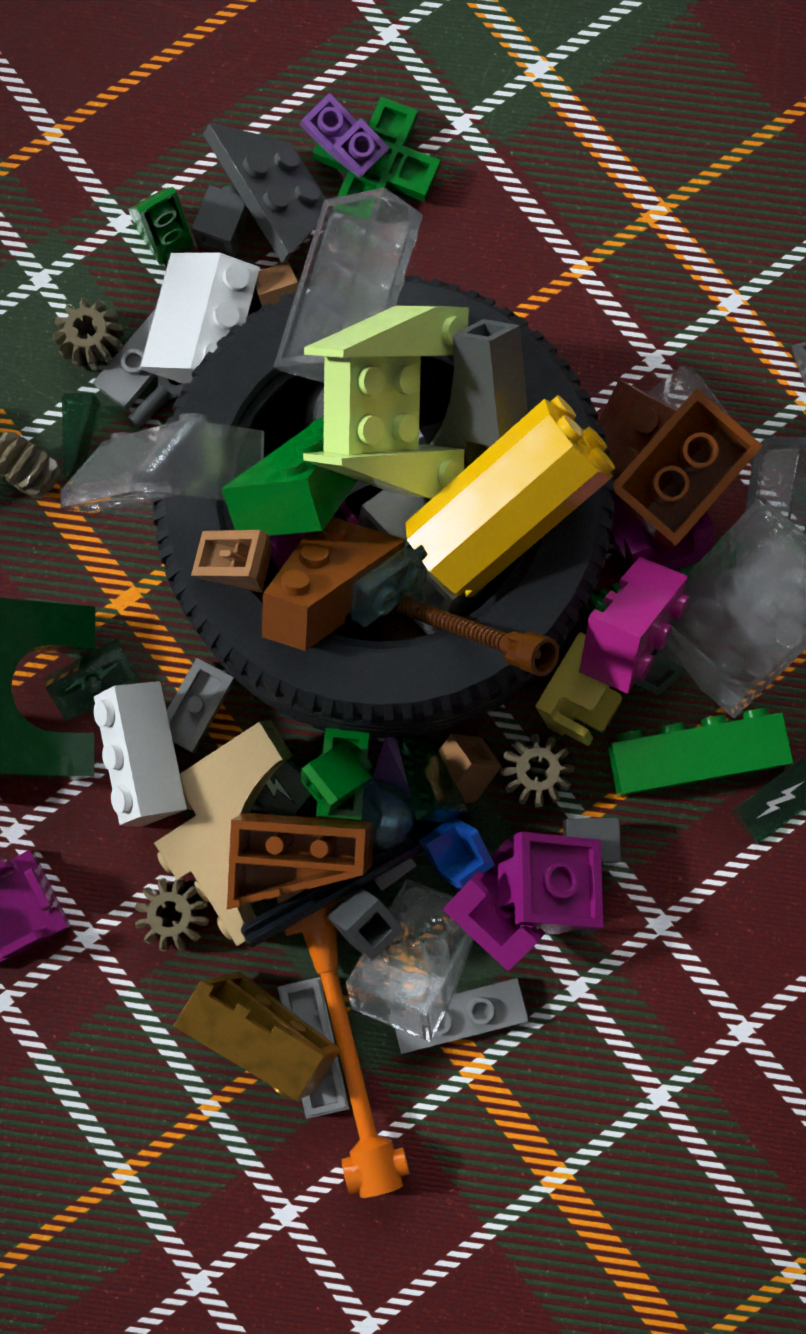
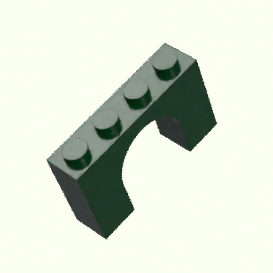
[0,598,95,780]

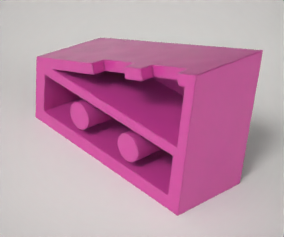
[579,556,690,694]

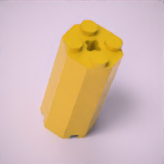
[405,395,615,598]

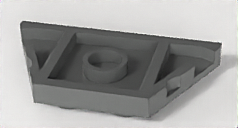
[203,123,331,263]

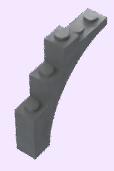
[358,319,528,503]

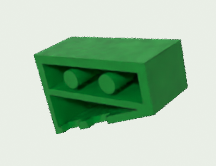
[221,417,358,536]

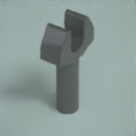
[128,375,185,429]

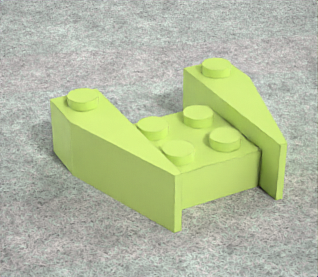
[303,306,469,499]

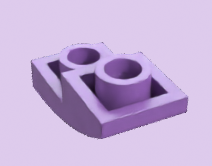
[300,93,390,178]

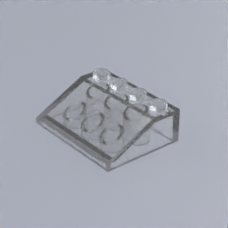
[667,496,806,718]

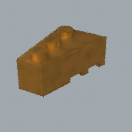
[174,971,341,1101]

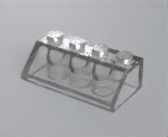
[273,188,423,383]

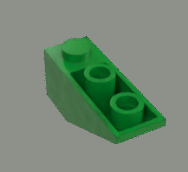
[128,187,194,265]

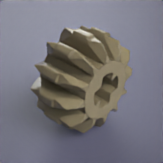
[53,298,125,371]
[0,432,61,499]
[500,734,574,808]
[135,878,209,951]

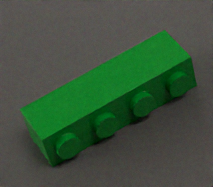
[607,708,793,797]

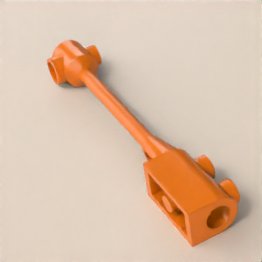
[277,888,410,1198]

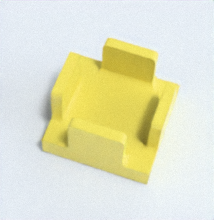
[535,632,622,746]

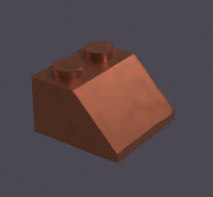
[597,380,677,479]

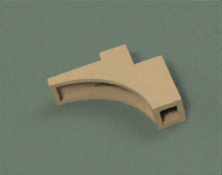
[154,720,293,946]

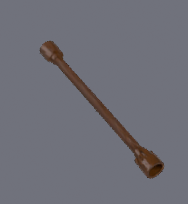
[273,561,559,676]

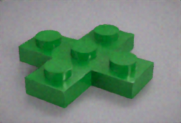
[313,97,440,224]

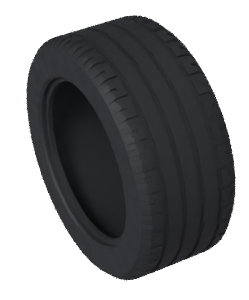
[152,273,615,740]

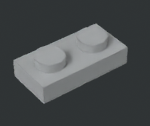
[167,658,235,754]

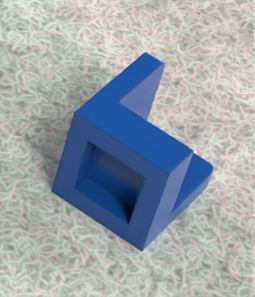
[419,817,495,889]

